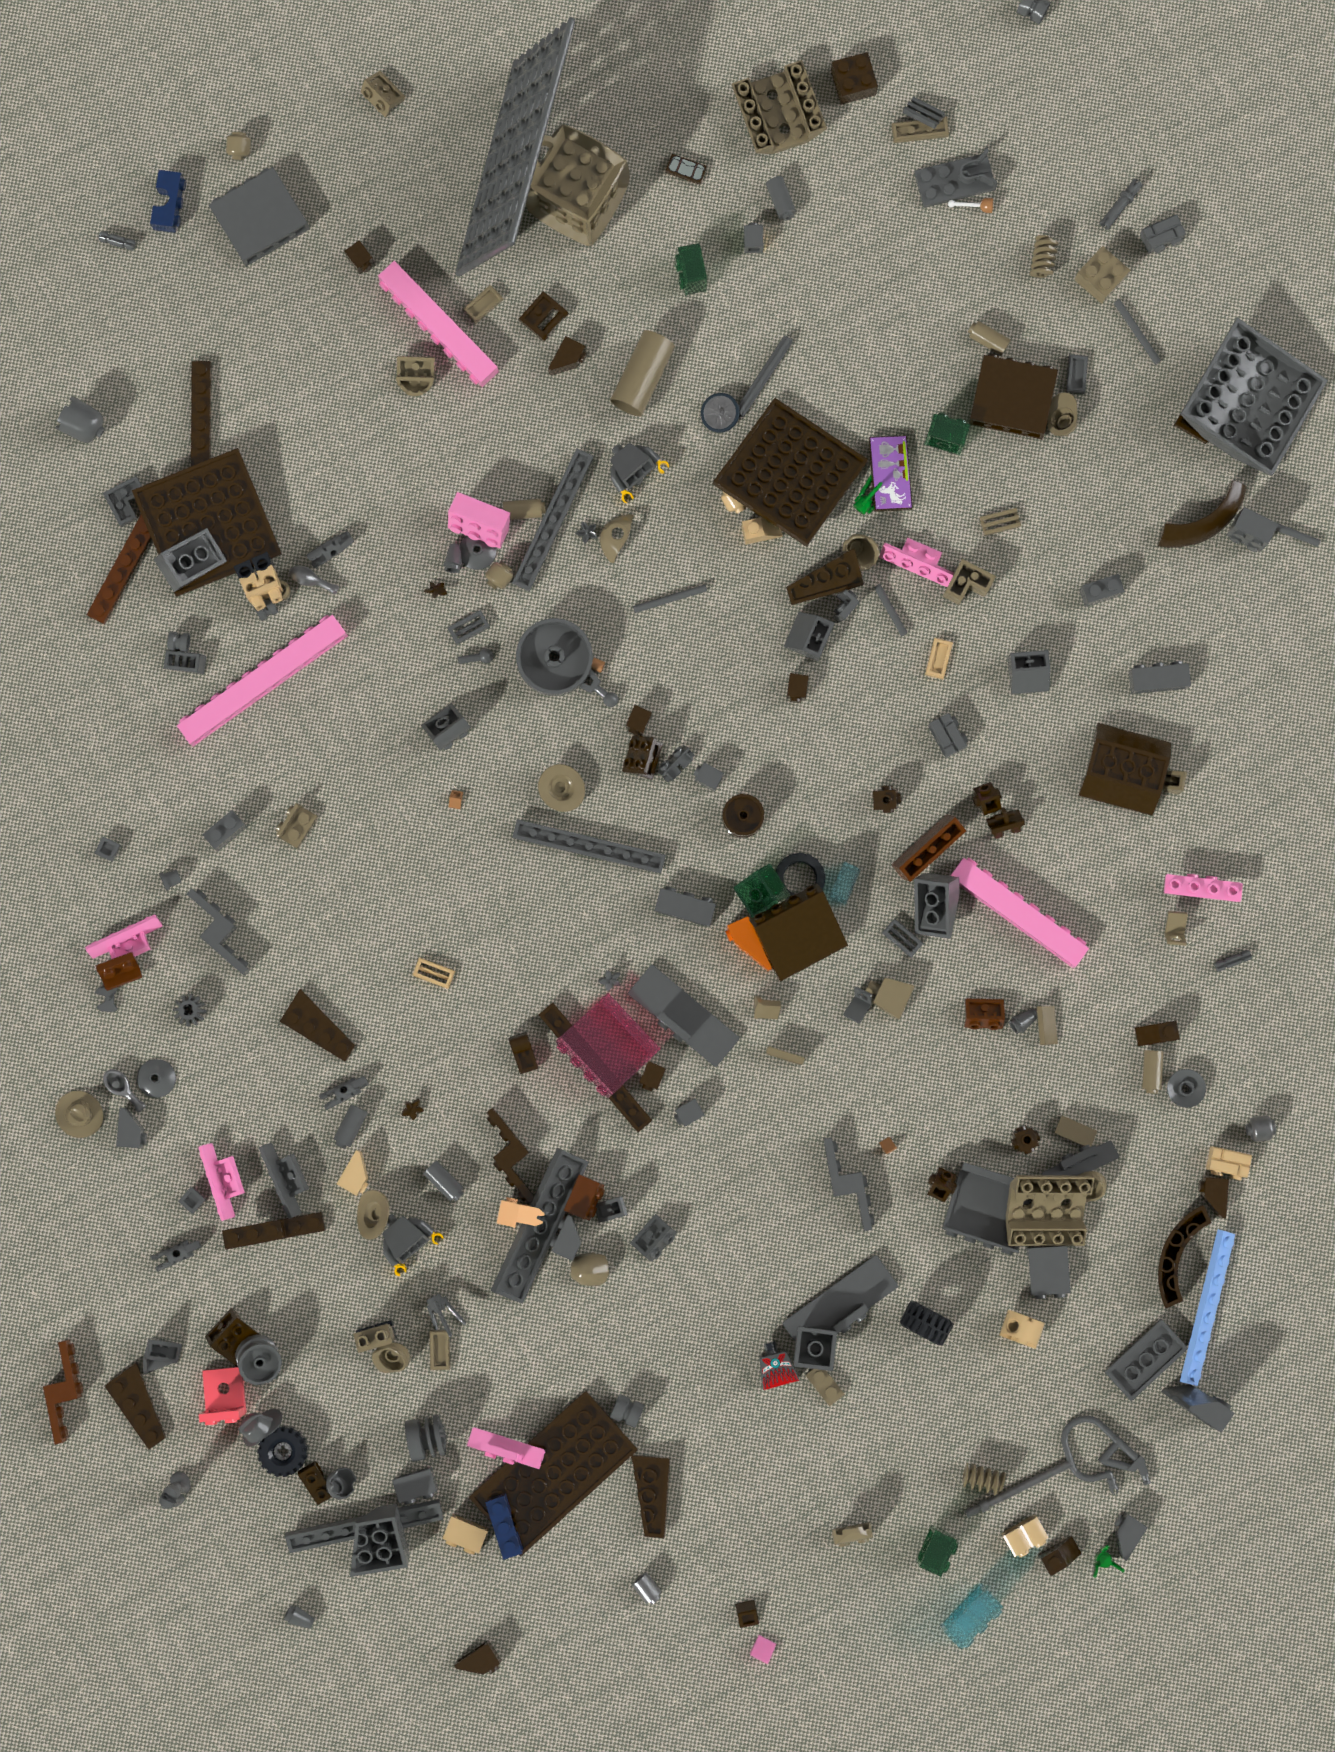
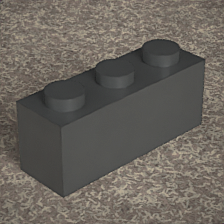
[1128,661,1191,694]
[654,886,716,928]

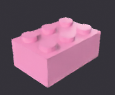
[448,492,510,548]

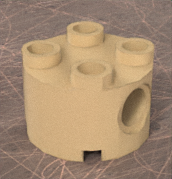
[999,1310,1045,1349]

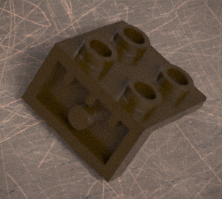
[205,1308,261,1367]

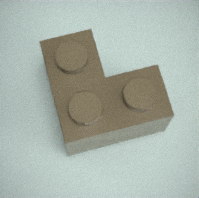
[942,559,996,605]

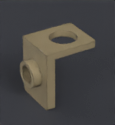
[1164,911,1188,946]

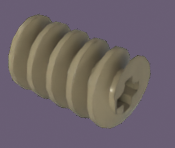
[1029,235,1059,278]
[962,1462,1006,1496]

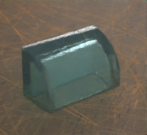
[828,861,861,906]

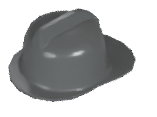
[238,1409,283,1447]

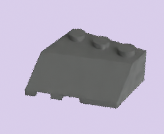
[1161,1384,1235,1433]
[350,1504,410,1577]

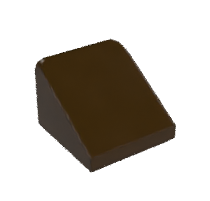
[735,1600,759,1628]

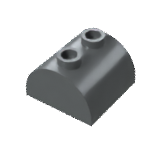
[421,703,471,751]
[794,1327,837,1371]

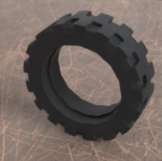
[774,852,826,900]

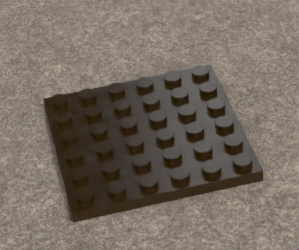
[712,398,868,547]
[132,448,282,597]

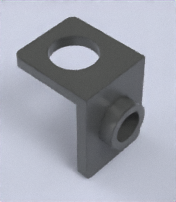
[844,987,873,1024]

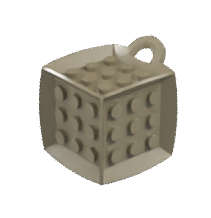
[526,124,630,247]

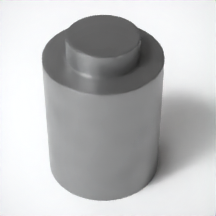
[632,1572,661,1605]

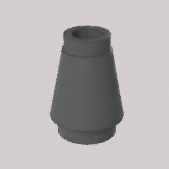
[443,543,462,573]
[1009,1008,1038,1034]
[284,1605,315,1629]

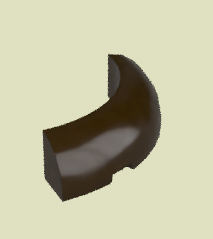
[1157,480,1247,548]
[1158,1205,1212,1309]

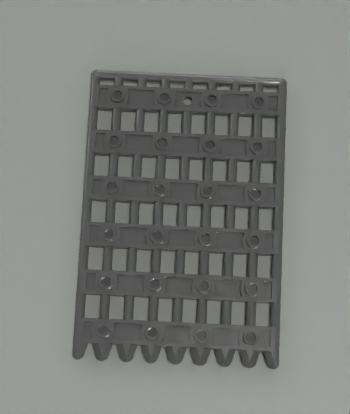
[455,17,575,277]

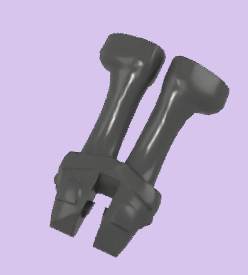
[159,1472,191,1509]

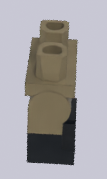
[353,1320,397,1353]

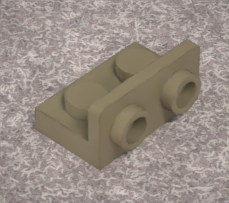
[361,71,406,117]
[276,803,318,849]

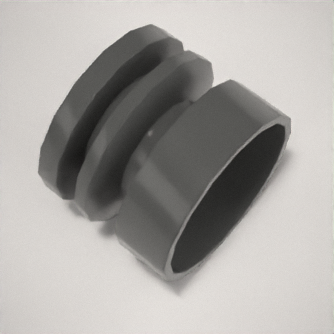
[405,1414,447,1462]

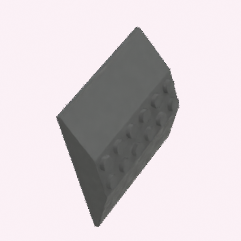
[1180,317,1328,476]

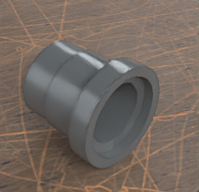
[159,869,182,891]

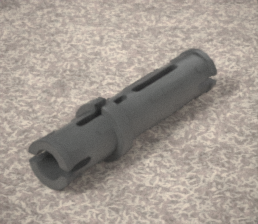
[1099,178,1143,230]

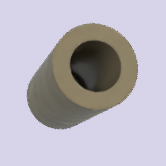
[968,321,1011,356]
[503,498,546,520]
[1142,1050,1164,1094]

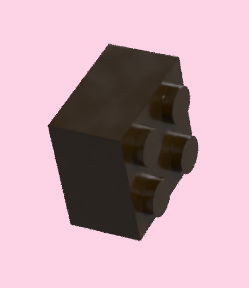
[830,52,878,105]

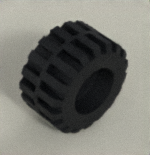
[900,1301,954,1346]

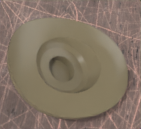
[538,764,585,812]
[55,1091,103,1138]
[357,1190,390,1240]

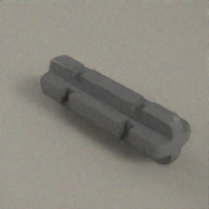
[99,231,136,251]
[1214,950,1252,972]

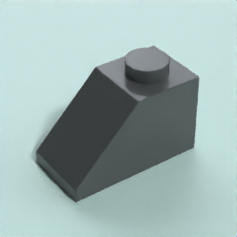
[116,1108,147,1148]
[1114,1512,1148,1561]

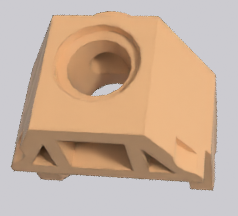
[497,1197,545,1228]

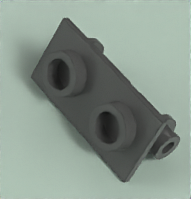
[657,745,695,783]

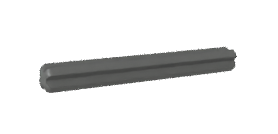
[739,336,793,417]

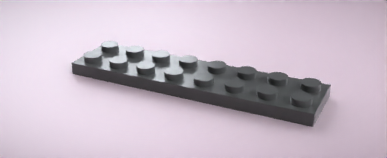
[491,1148,589,1304]

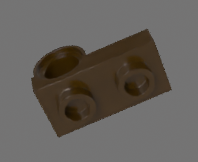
[508,1032,539,1075]
[297,1461,332,1505]

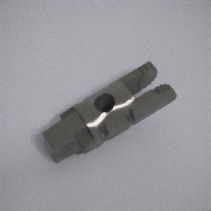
[306,531,354,568]
[319,1076,369,1110]
[151,1240,202,1272]

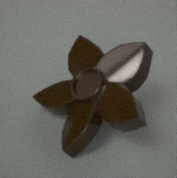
[424,582,447,599]
[401,1099,424,1121]

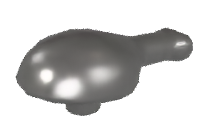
[289,565,339,594]
[103,1069,146,1112]

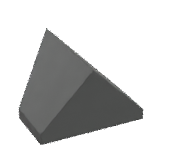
[143,1337,182,1375]

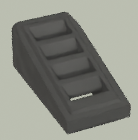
[163,650,207,674]

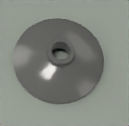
[460,536,496,570]
[137,1059,176,1098]
[1167,1069,1206,1108]

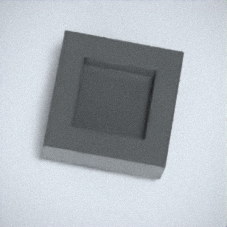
[94,836,121,862]
[178,1187,207,1214]

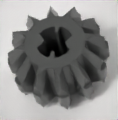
[173,994,207,1027]

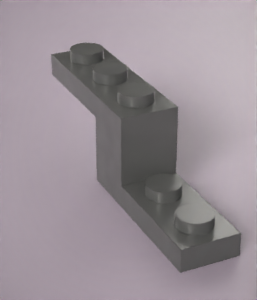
[187,888,250,976]
[823,1137,875,1231]

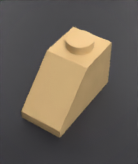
[741,517,782,545]
[337,1150,369,1196]

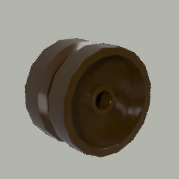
[722,794,765,838]

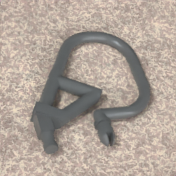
[1061,1415,1151,1495]

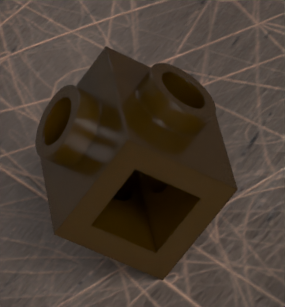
[972,782,1002,816]
[873,785,902,813]
[1011,1125,1040,1155]
[927,1167,957,1203]

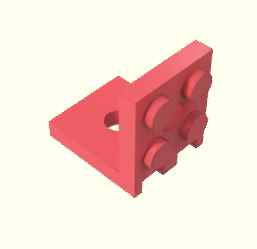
[199,1367,246,1425]

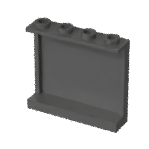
[209,167,310,267]
[942,1162,1032,1255]

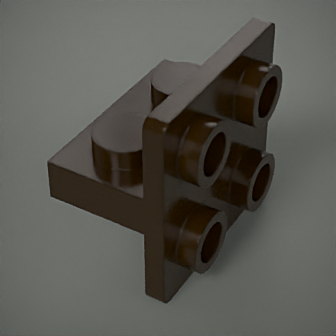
[622,736,663,780]

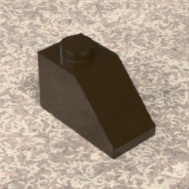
[548,336,587,375]
[1134,1021,1180,1047]
[1198,1177,1229,1218]
[1038,1536,1082,1576]
[454,1640,501,1675]

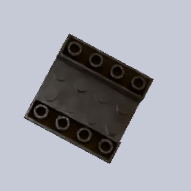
[1078,723,1171,816]

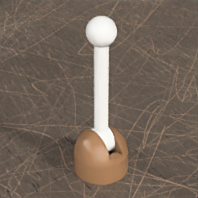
[948,198,993,213]

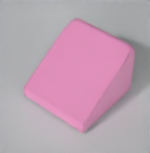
[750,1635,776,1664]

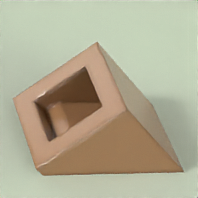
[449,790,464,809]
[879,1137,897,1154]

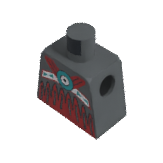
[759,1341,799,1390]

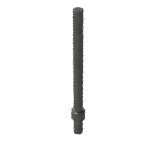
[965,1461,1073,1518]

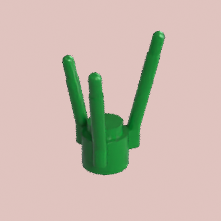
[853,475,882,515]
[1093,1545,1125,1578]

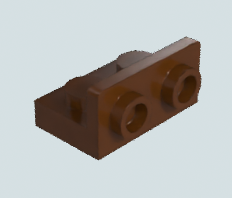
[95,952,143,991]
[964,998,1005,1030]

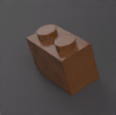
[564,1174,605,1221]

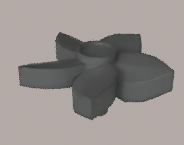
[575,521,597,544]
[598,970,621,991]

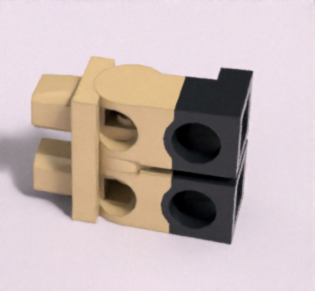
[233,552,283,611]

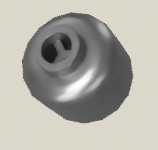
[1246,1115,1276,1142]

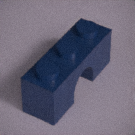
[150,170,186,233]
[485,1493,523,1560]

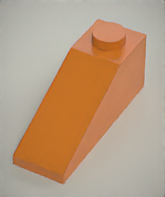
[725,916,772,971]

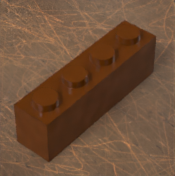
[891,814,966,882]

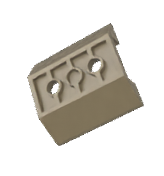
[731,60,827,154]
[1006,1175,1095,1246]

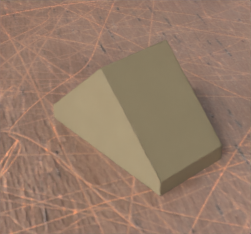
[1162,770,1187,794]

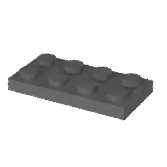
[1104,1319,1188,1402]

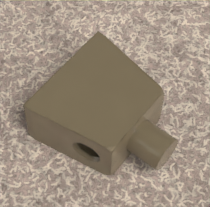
[865,978,915,1020]

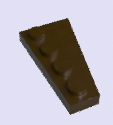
[786,547,865,605]
[279,989,356,1062]
[104,1362,166,1450]
[631,1454,671,1539]

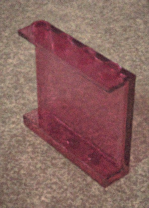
[556,993,661,1098]

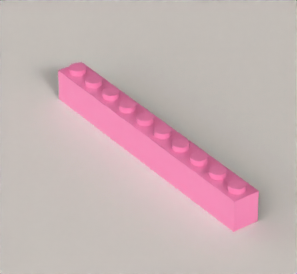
[177,614,348,746]

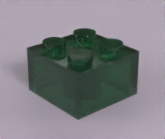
[674,243,707,295]
[924,413,971,456]
[733,864,791,918]
[916,1524,958,1577]

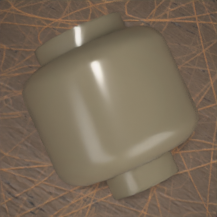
[226,132,251,160]
[485,561,513,590]

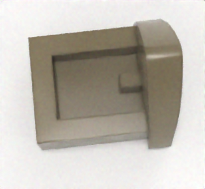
[754,995,781,1020]

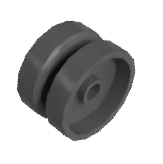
[235,1334,282,1385]

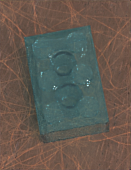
[940,1583,1003,1650]

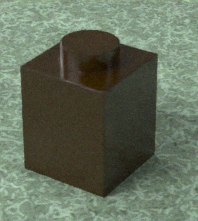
[344,240,375,274]
[786,673,809,703]
[625,705,652,736]
[639,1061,666,1092]

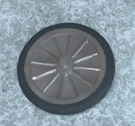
[701,393,740,433]

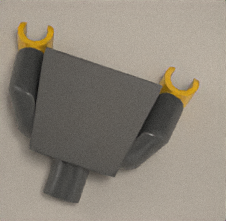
[610,443,669,504]
[383,1214,444,1276]

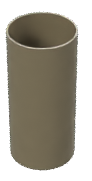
[610,330,675,417]

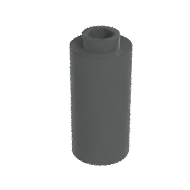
[766,176,796,221]
[333,1104,368,1149]
[423,1160,464,1201]

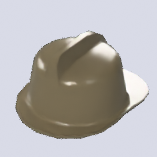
[1048,392,1078,436]

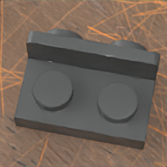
[832,590,860,623]
[630,1214,677,1262]

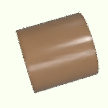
[591,657,605,673]

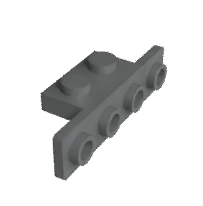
[1042,1141,1119,1176]
[259,1143,309,1219]

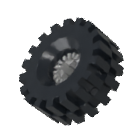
[257,1425,309,1477]

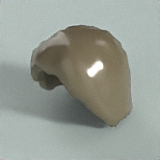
[842,534,880,571]
[570,1252,609,1287]

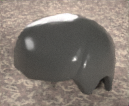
[326,1467,356,1500]

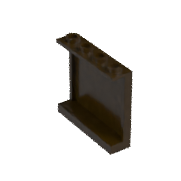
[969,354,1058,440]
[749,884,848,982]

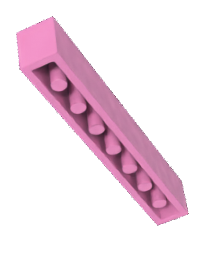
[378,261,499,387]
[950,858,1089,968]

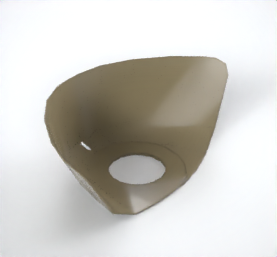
[600,514,634,563]

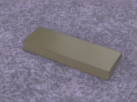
[891,117,949,143]

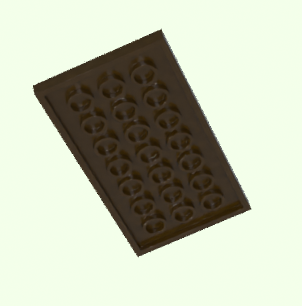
[469,1390,638,1557]

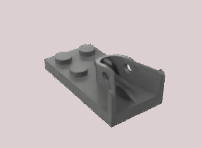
[914,148,998,208]

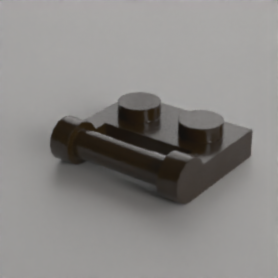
[519,291,569,342]

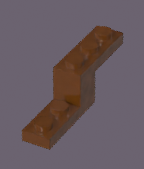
[43,1339,83,1445]

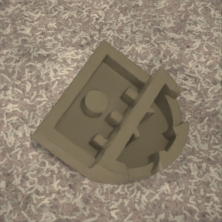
[396,356,435,396]
[832,1522,873,1547]

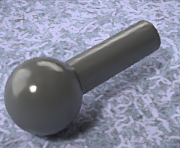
[458,648,494,664]

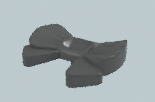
[95,987,118,1012]

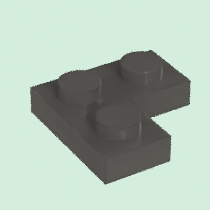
[103,476,142,527]

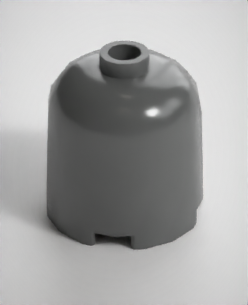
[55,396,105,443]

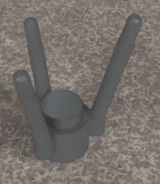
[426,1293,466,1337]

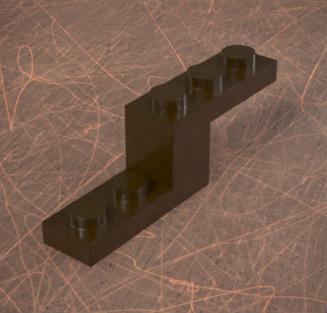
[486,1108,535,1203]
[222,1211,326,1250]

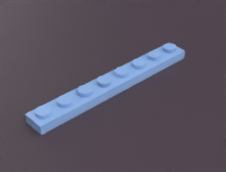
[1180,1229,1235,1386]

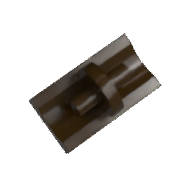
[986,807,1025,839]

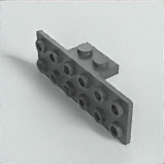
[628,965,740,1067]
[782,1255,898,1341]

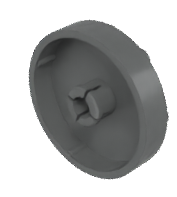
[516,618,593,696]

